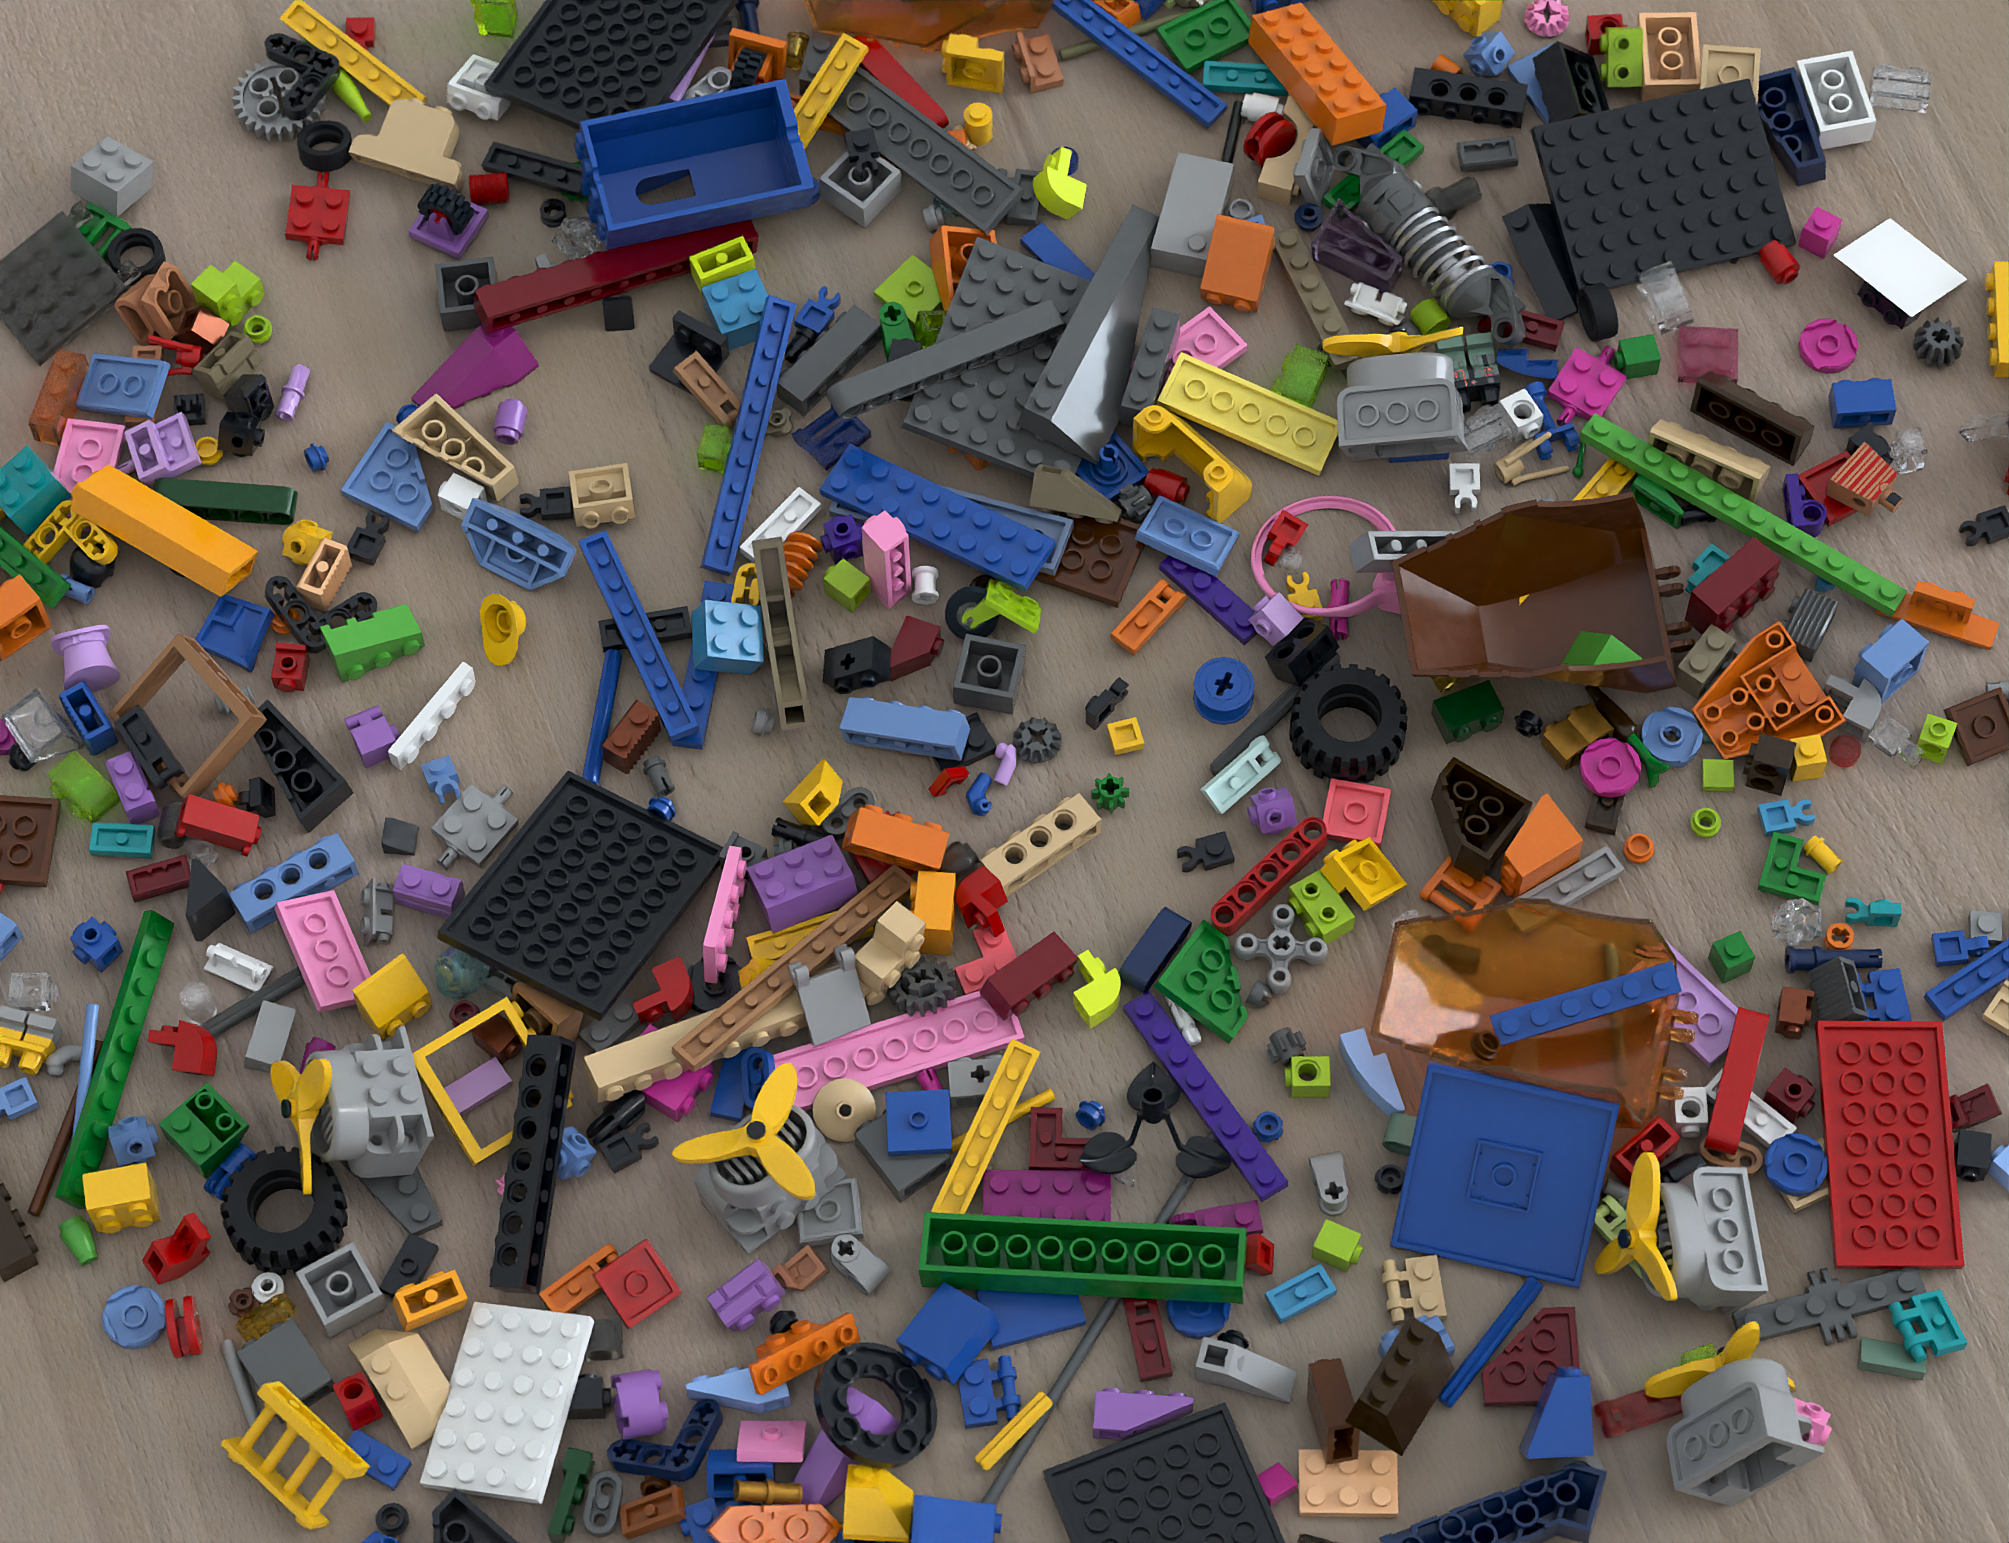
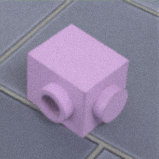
[1248,592,1303,646]

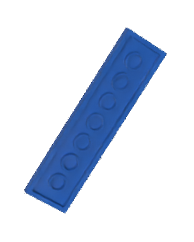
[819,444,1056,592]

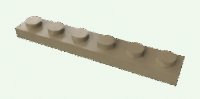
[1274,227,1362,372]

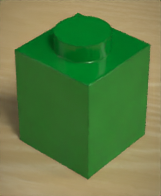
[1613,334,1661,380]
[1708,931,1755,984]

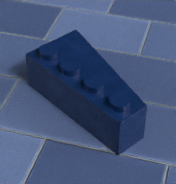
[1757,67,1826,187]

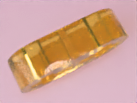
[235,1293,296,1342]

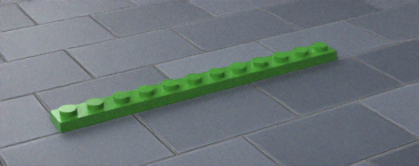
[1578,413,1908,617]

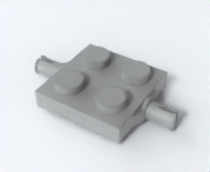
[431,784,519,869]

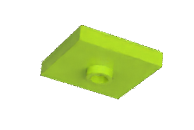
[874,255,942,330]

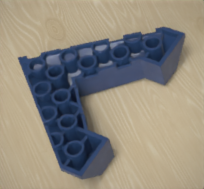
[1379,1462,1607,1543]

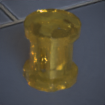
[786,31,810,69]

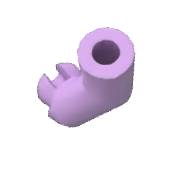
[993,742,1016,786]

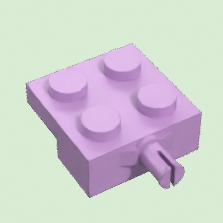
[117,412,202,489]

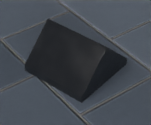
[186,859,236,941]

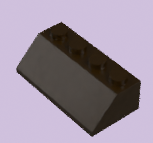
[1690,371,1815,467]
[1345,1315,1455,1457]

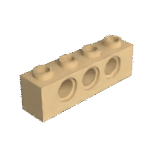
[980,793,1102,897]

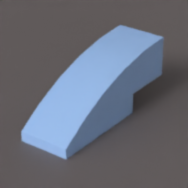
[1338,1028,1405,1117]

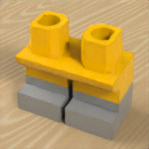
[0,1005,63,1076]

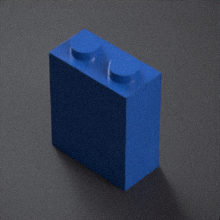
[896,1282,1000,1385]

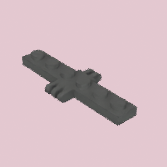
[1731,1268,1927,1346]

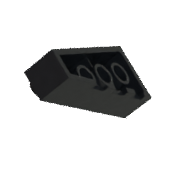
[253,699,354,833]

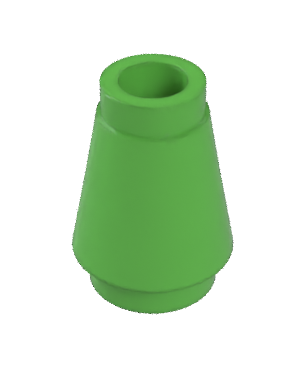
[59,1216,98,1266]

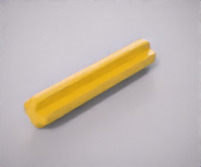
[974,1391,1053,1471]

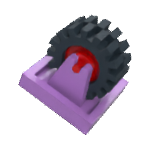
[408,183,489,260]

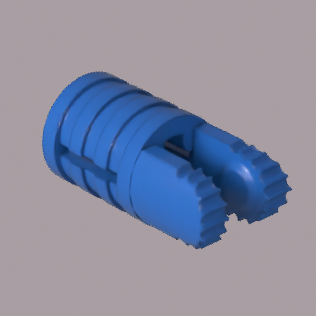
[204,1143,258,1201]

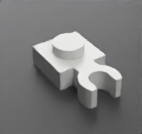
[1449,463,1480,514]

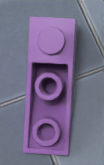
[1093,1388,1194,1441]

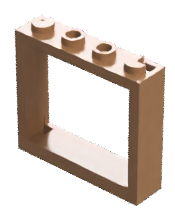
[109,634,267,798]

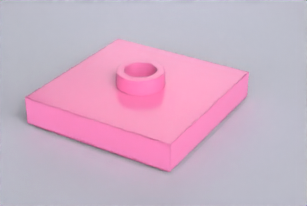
[737,1421,806,1462]

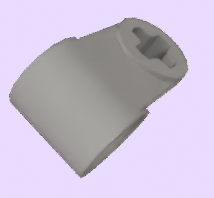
[1309,1151,1348,1216]
[831,1234,890,1295]

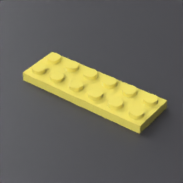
[1157,352,1338,476]

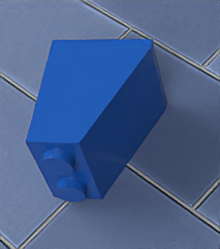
[1520,1366,1594,1459]
[911,1495,1002,1543]

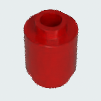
[1759,240,1800,284]
[1144,468,1190,504]

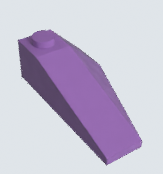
[781,1386,900,1508]

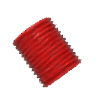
[469,172,509,205]

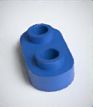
[741,1047,775,1109]

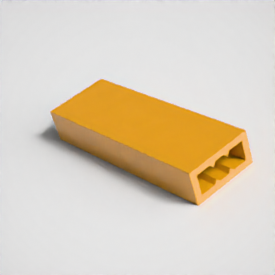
[70,464,259,597]

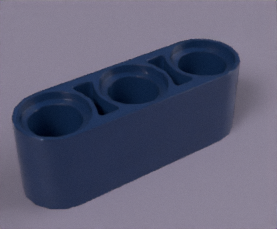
[1118,907,1192,994]

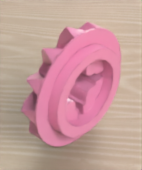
[1524,0,1570,37]

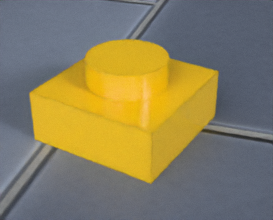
[1107,717,1144,756]

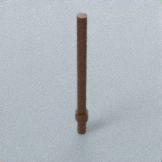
[28,1040,103,1217]

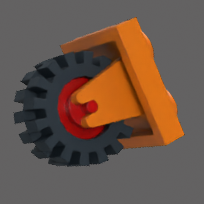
[728,28,787,90]

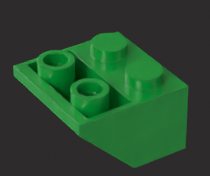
[159,1082,249,1180]

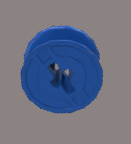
[1193,657,1255,725]

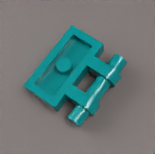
[1888,1289,1968,1363]

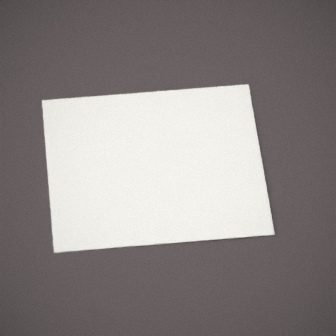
[1834,218,1967,317]

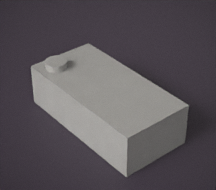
[1150,152,1234,278]

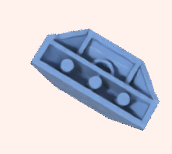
[461,498,577,591]

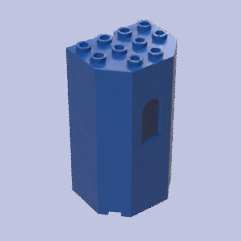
[574,79,815,250]

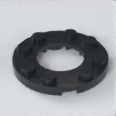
[814,1342,937,1469]

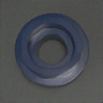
[1294,204,1323,232]

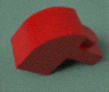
[955,865,1008,938]
[632,956,694,1024]
[147,1020,217,1077]
[142,1212,211,1285]

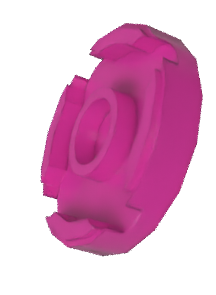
[1798,318,1858,374]
[1579,738,1641,798]

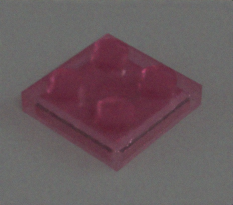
[1678,326,1738,384]

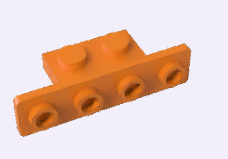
[1875,580,1999,650]
[748,1313,860,1395]

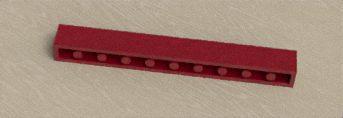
[474,220,759,334]

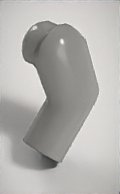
[45,1045,82,1075]
[1602,1178,1630,1211]

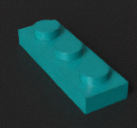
[1203,61,1288,96]

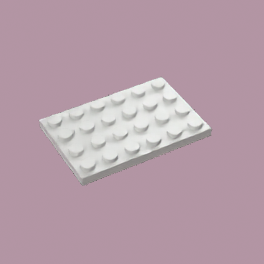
[420,1302,594,1504]

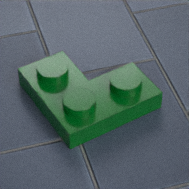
[1757,831,1827,907]

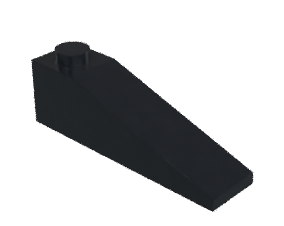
[1502,203,1578,321]

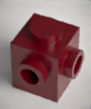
[1763,1067,1816,1124]

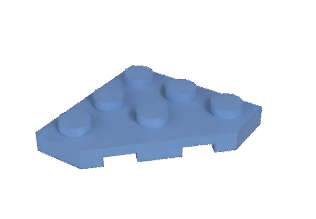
[340,422,433,532]

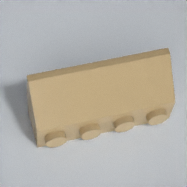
[1647,419,1770,504]

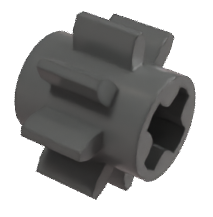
[1116,483,1153,522]
[1267,1027,1307,1067]

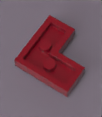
[1029,1107,1091,1170]

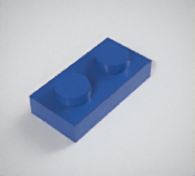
[346,1429,412,1491]

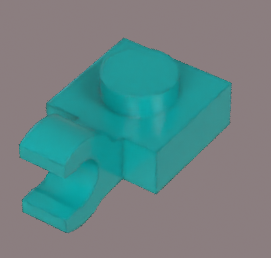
[1685,543,1730,594]
[1844,897,1902,927]

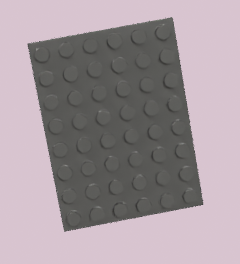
[902,237,1091,479]

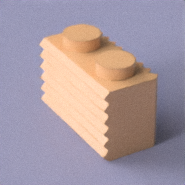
[296,538,352,612]

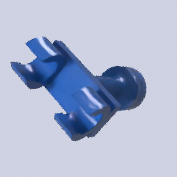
[1523,382,1581,460]

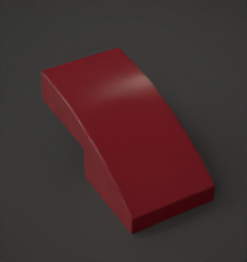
[1949,1083,2003,1133]

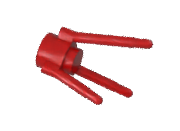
[147,335,204,376]

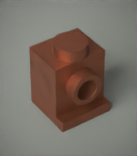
[1775,986,1814,1039]

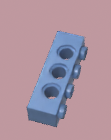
[228,833,359,934]

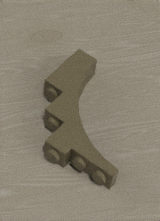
[752,536,812,731]

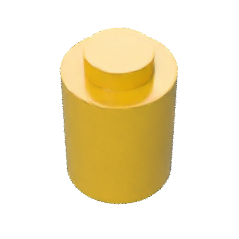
[964,103,993,146]

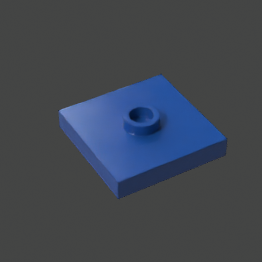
[886,1089,952,1156]

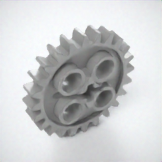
[232,58,326,141]

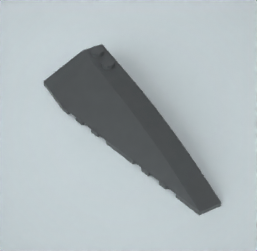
[1017,204,1159,465]

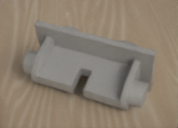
[360,877,393,946]

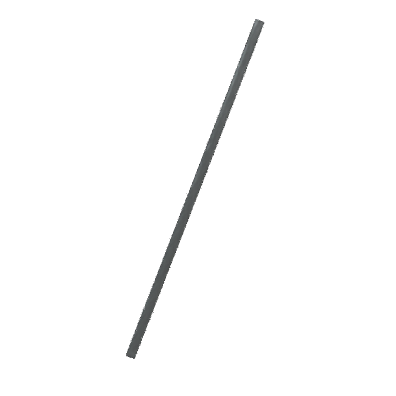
[981,1132,1218,1504]

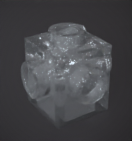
[552,216,601,259]
[1771,898,1822,947]

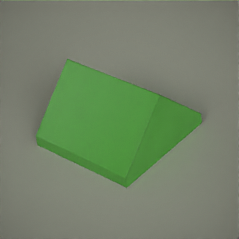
[1560,631,1642,665]

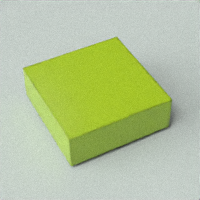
[1701,759,1734,792]

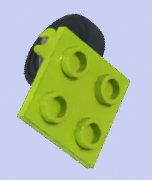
[945,579,1042,640]

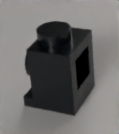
[1845,422,1893,465]

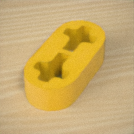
[731,563,760,606]

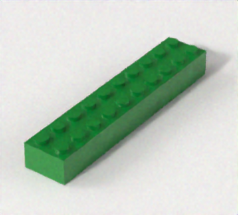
[918,1212,1247,1304]

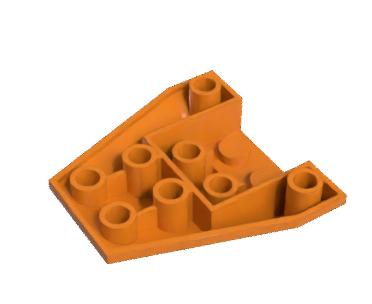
[1692,621,1846,760]

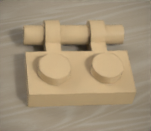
[1381,1255,1447,1325]

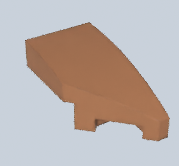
[771,1245,830,1291]

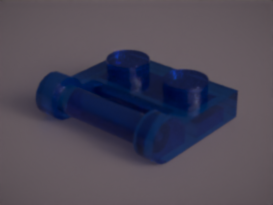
[792,405,871,471]

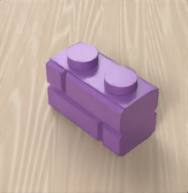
[105,751,160,824]
[393,864,465,918]
[707,1259,786,1332]

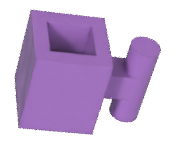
[344,705,400,768]

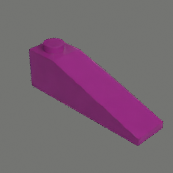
[411,324,539,409]

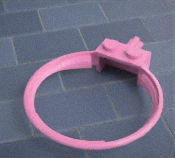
[1251,496,1401,617]

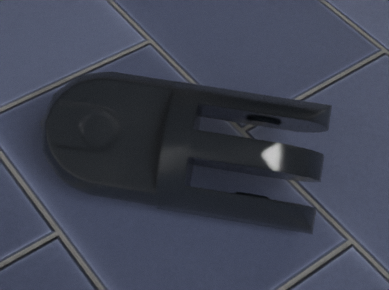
[586,1089,646,1146]

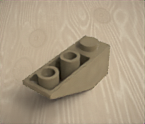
[1029,464,1122,524]

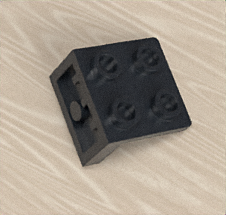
[649,310,730,396]

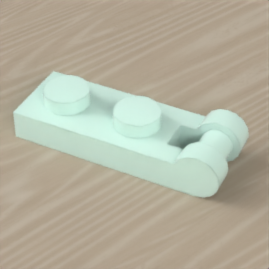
[1200,735,1281,814]

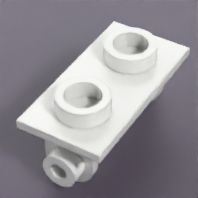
[1344,282,1408,326]
[204,943,274,992]

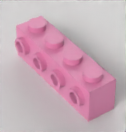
[861,510,912,609]

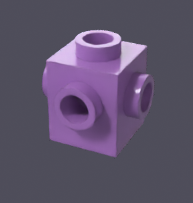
[1247,787,1297,835]

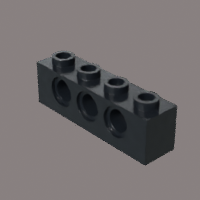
[1409,67,1528,129]

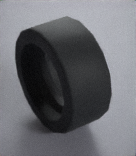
[297,120,352,172]
[108,228,165,286]
[1578,283,1618,342]

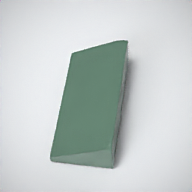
[1857,1337,1926,1380]

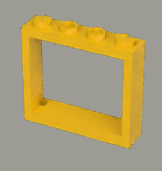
[412,997,574,1166]

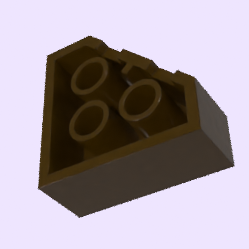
[1431,757,1533,882]

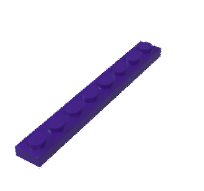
[1123,991,1288,1202]

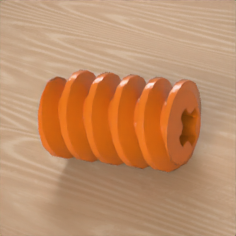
[783,531,824,598]

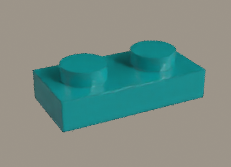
[89,822,156,858]

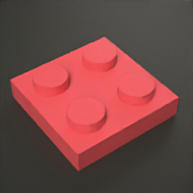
[1320,778,1392,849]

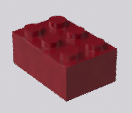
[1684,536,1781,635]

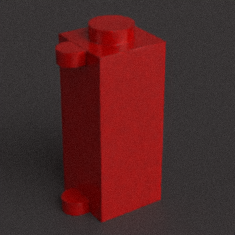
[175,794,262,857]

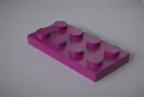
[983,1170,1111,1221]

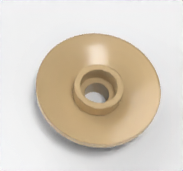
[812,1078,876,1142]

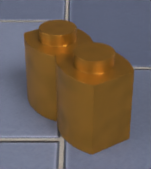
[1541,703,1614,771]

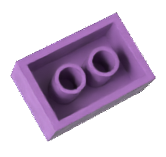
[746,835,858,933]

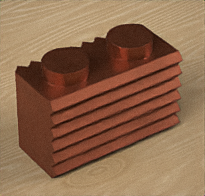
[601,700,661,774]

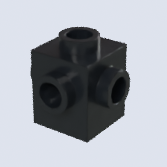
[217,412,265,457]

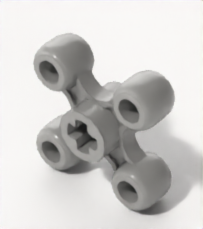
[1234,904,1328,995]

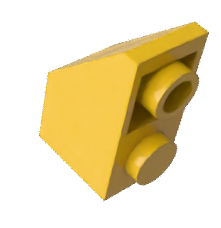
[783,759,843,826]

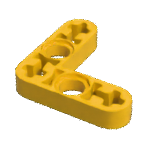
[24,500,118,565]

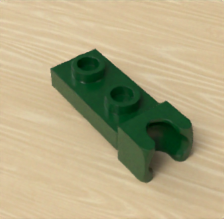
[547,1447,595,1543]

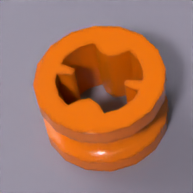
[1824,923,1854,950]

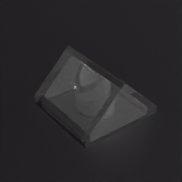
[1,687,85,763]

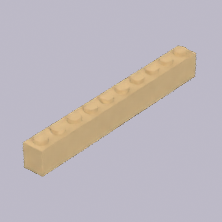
[583,964,888,1103]

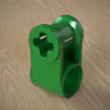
[879,302,915,361]

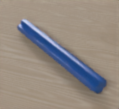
[582,649,622,785]
[1438,1277,1543,1407]

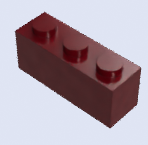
[980,931,1079,1020]

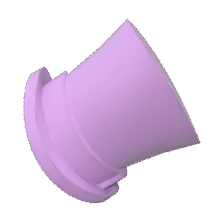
[50,625,120,692]

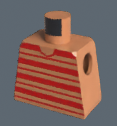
[1826,442,1904,515]

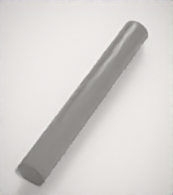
[220,1339,259,1427]

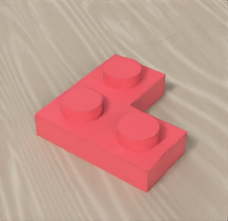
[954,920,1017,995]

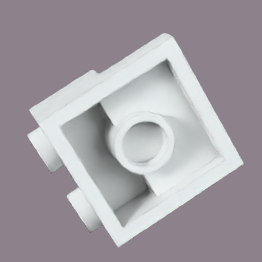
[446,54,511,121]

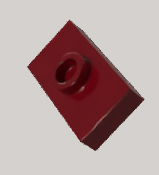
[126,854,191,903]

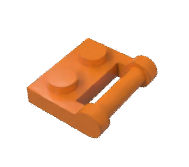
[1419,855,1503,931]

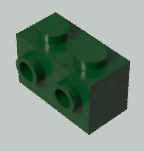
[1431,680,1504,744]

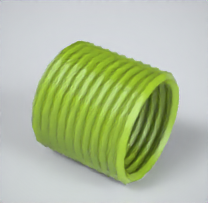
[1409,298,1451,335]

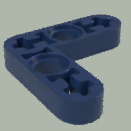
[607,1399,723,1482]

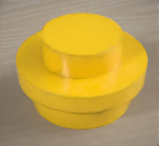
[195,436,223,465]

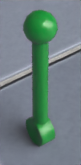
[1572,423,1587,478]

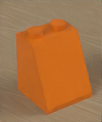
[1200,214,1275,312]
[1499,793,1583,899]

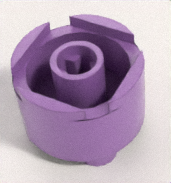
[611,1369,668,1440]

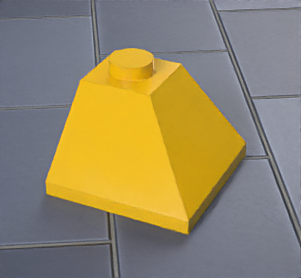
[843,1464,914,1543]

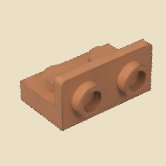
[1012,31,1064,93]

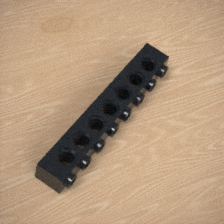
[489,1035,577,1294]

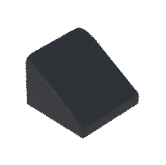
[602,296,634,332]
[381,817,419,856]

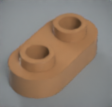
[1699,1137,1763,1178]

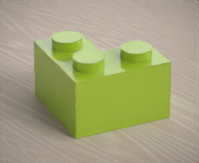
[191,261,265,332]

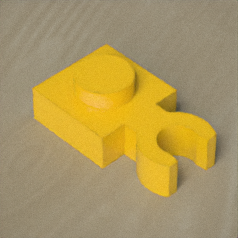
[1286,572,1324,621]

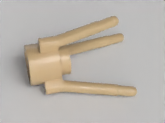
[1493,432,1569,486]

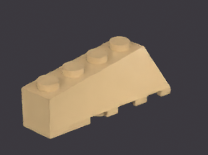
[392,393,519,502]

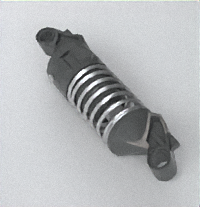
[1332,143,1526,347]

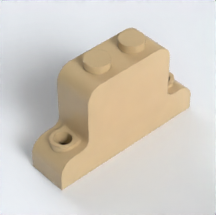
[349,98,465,194]

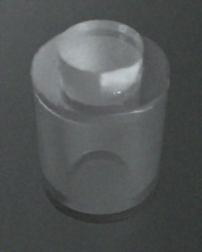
[180,982,217,1025]

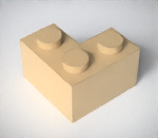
[855,901,926,995]

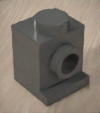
[719,831,769,882]

